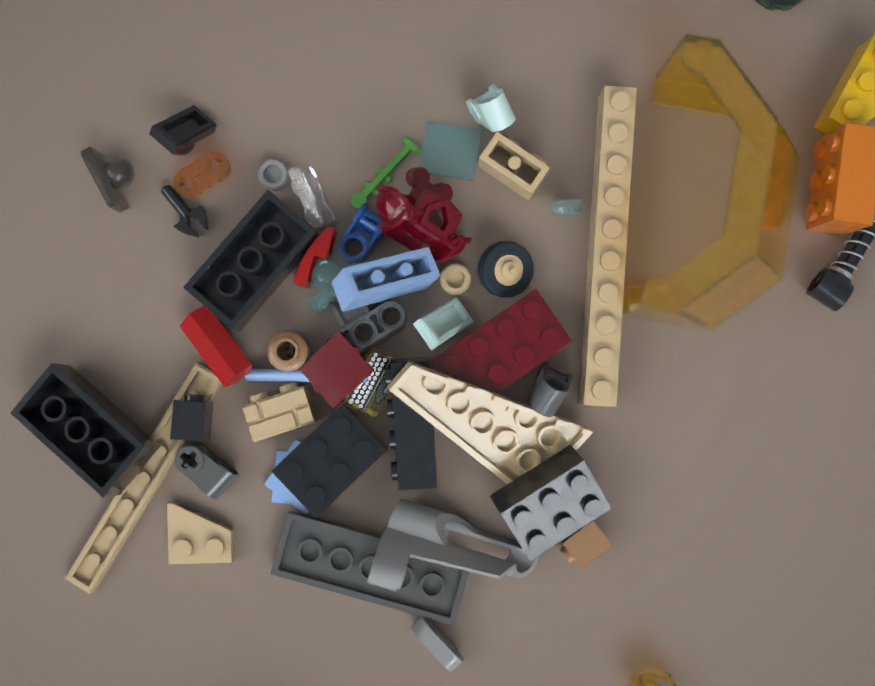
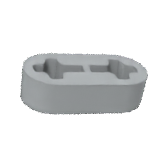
[411,617,464,672]

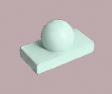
[413,297,474,350]

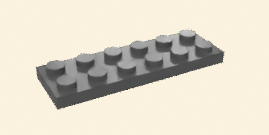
[271,511,469,626]

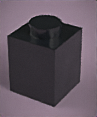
[170,394,213,442]

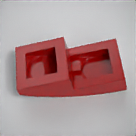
[293,226,338,289]

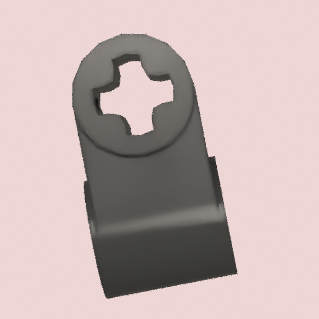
[529,361,573,417]
[174,442,238,500]

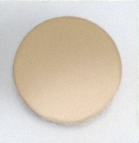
[440,263,471,295]

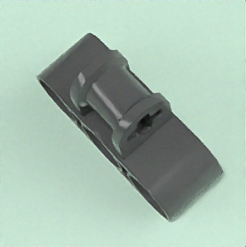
[322,301,408,355]

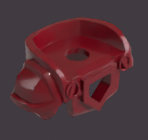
[376,167,472,263]

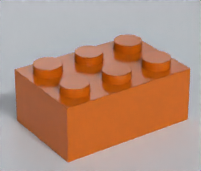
[805,123,875,235]

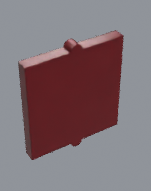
[299,331,375,409]

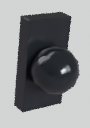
[149,105,217,156]

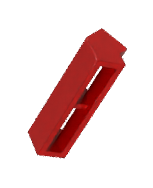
[179,306,252,387]

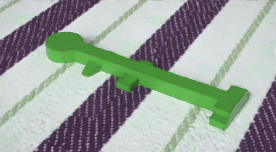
[350,136,421,209]

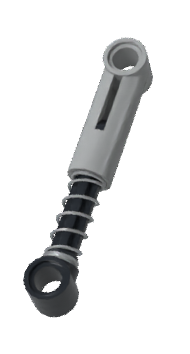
[806,212,875,311]

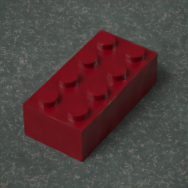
[430,289,573,393]

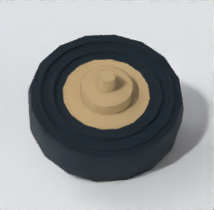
[478,241,534,298]

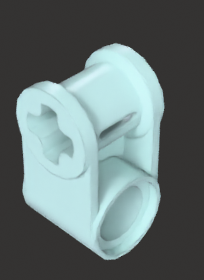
[466,84,516,132]

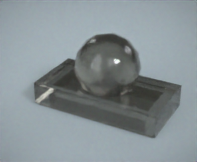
[80,146,135,213]

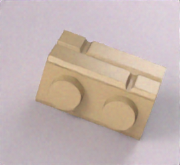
[242,382,318,442]

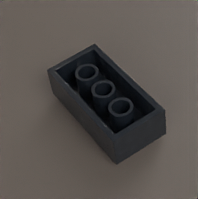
[183,190,319,331]
[10,363,160,498]

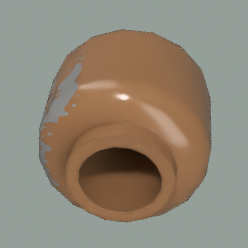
[267,331,311,372]

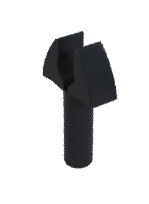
[161,185,208,238]

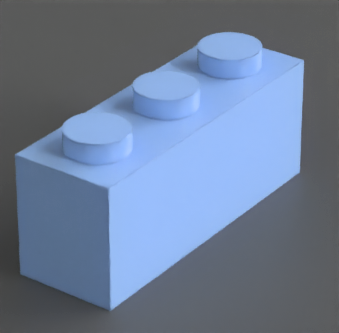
[331,247,440,312]

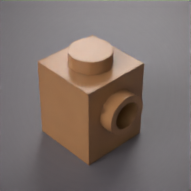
[559,520,613,569]

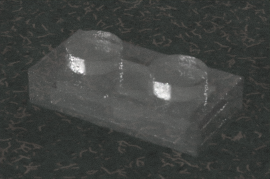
[288,166,337,229]

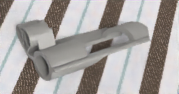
[367,499,540,592]

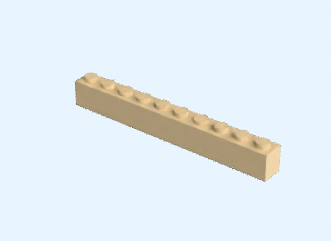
[578,86,637,407]

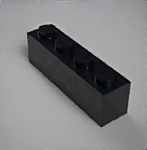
[385,357,437,490]

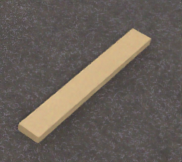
[64,362,222,595]

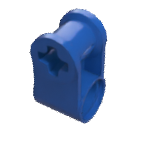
[339,203,384,265]

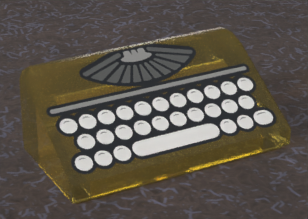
[342,346,395,418]

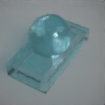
[306,261,358,313]

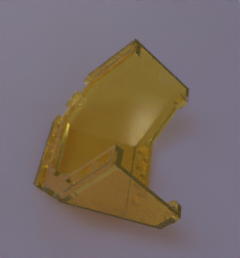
[622,34,801,331]

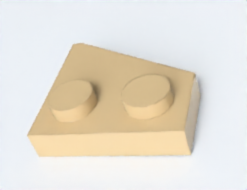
[167,502,234,565]

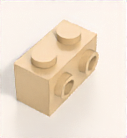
[478,132,550,201]

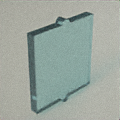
[421,122,481,181]

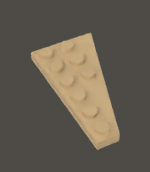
[387,361,593,484]

